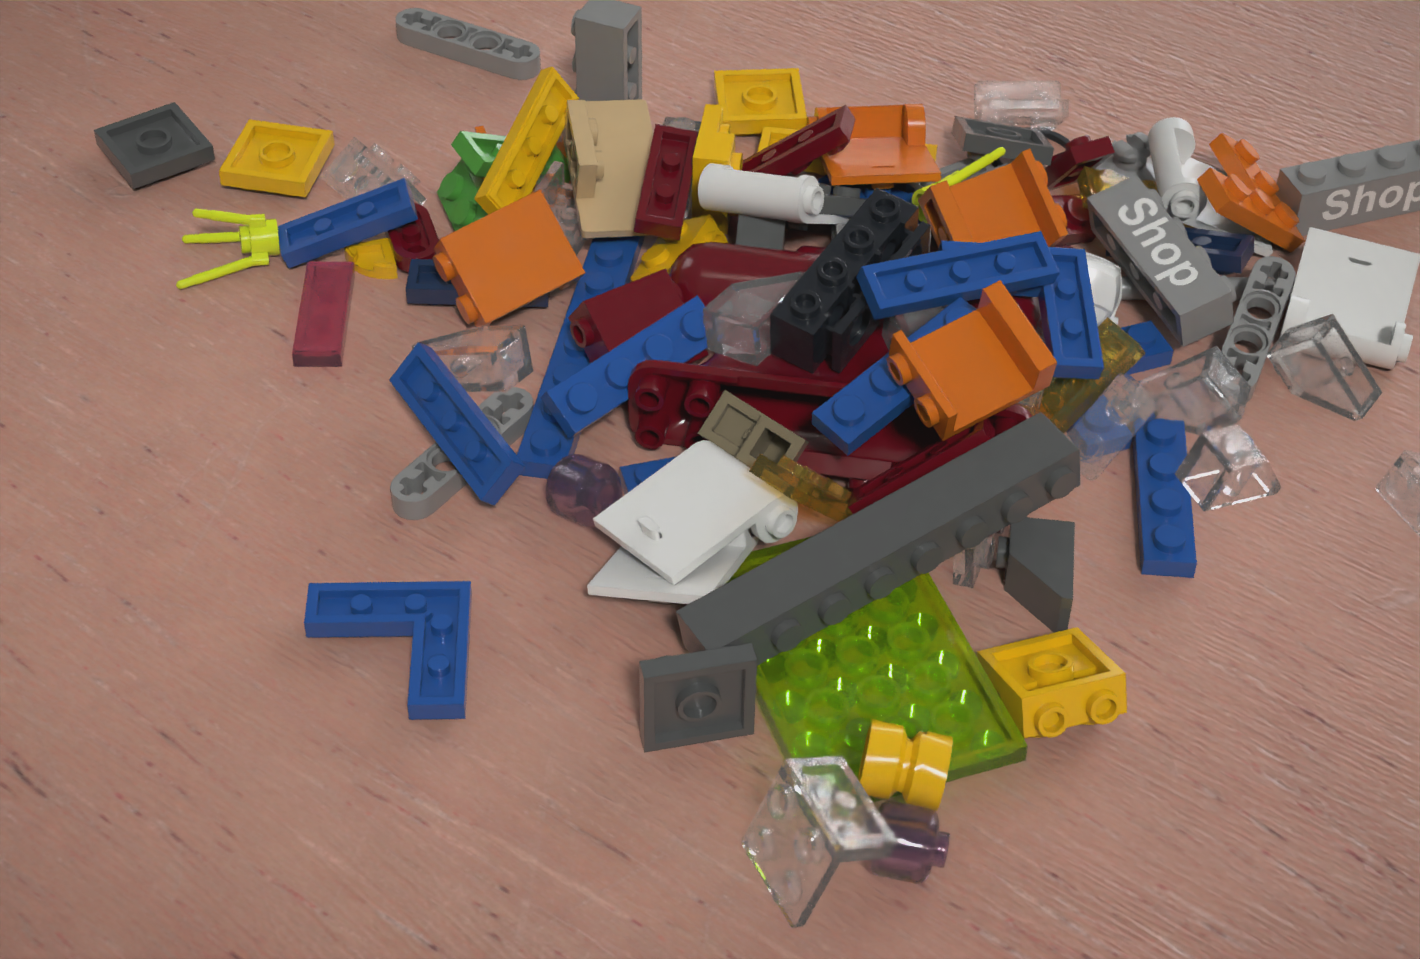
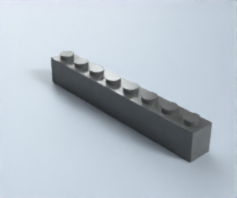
[676,412,1081,666]

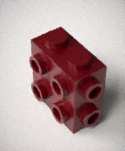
[568,268,709,365]

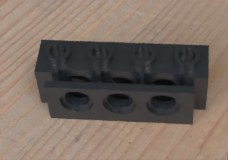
[770,188,931,374]

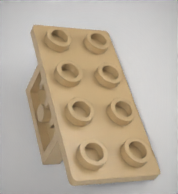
[562,99,653,238]

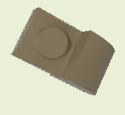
[698,390,809,486]

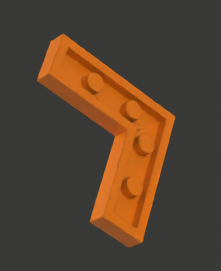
[1197,133,1305,253]

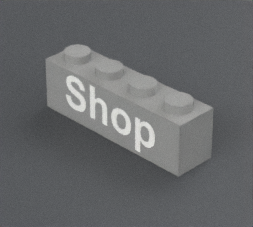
[1276,140,1420,236]
[1087,175,1236,347]

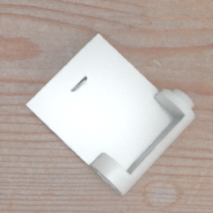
[1148,117,1273,257]
[698,163,852,231]
[1279,227,1420,370]
[593,440,798,585]
[587,527,759,604]

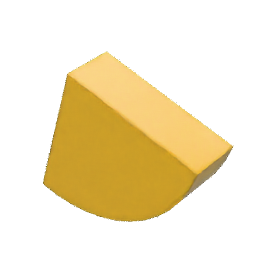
[344,238,398,279]

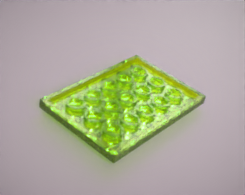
[727,536,1028,819]

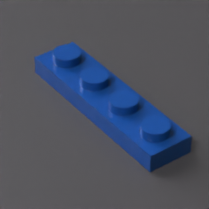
[856,231,1060,320]
[540,295,726,439]
[812,296,977,456]
[389,342,526,506]
[1132,417,1197,578]

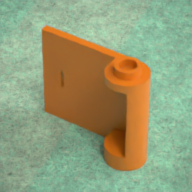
[806,103,941,189]

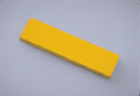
[474,66,579,215]

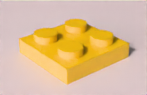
[714,68,807,136]
[219,119,334,197]

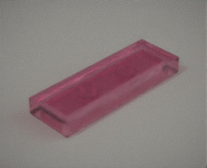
[292,262,355,367]

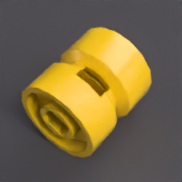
[856,719,953,811]

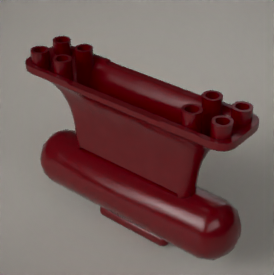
[628,242,1044,466]

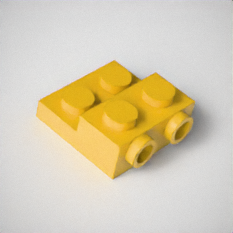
[692,104,743,234]
[977,627,1127,738]

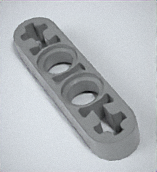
[395,8,541,80]
[1210,256,1296,406]
[390,387,534,520]

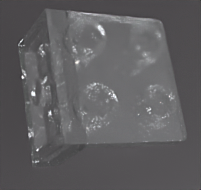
[742,756,898,928]

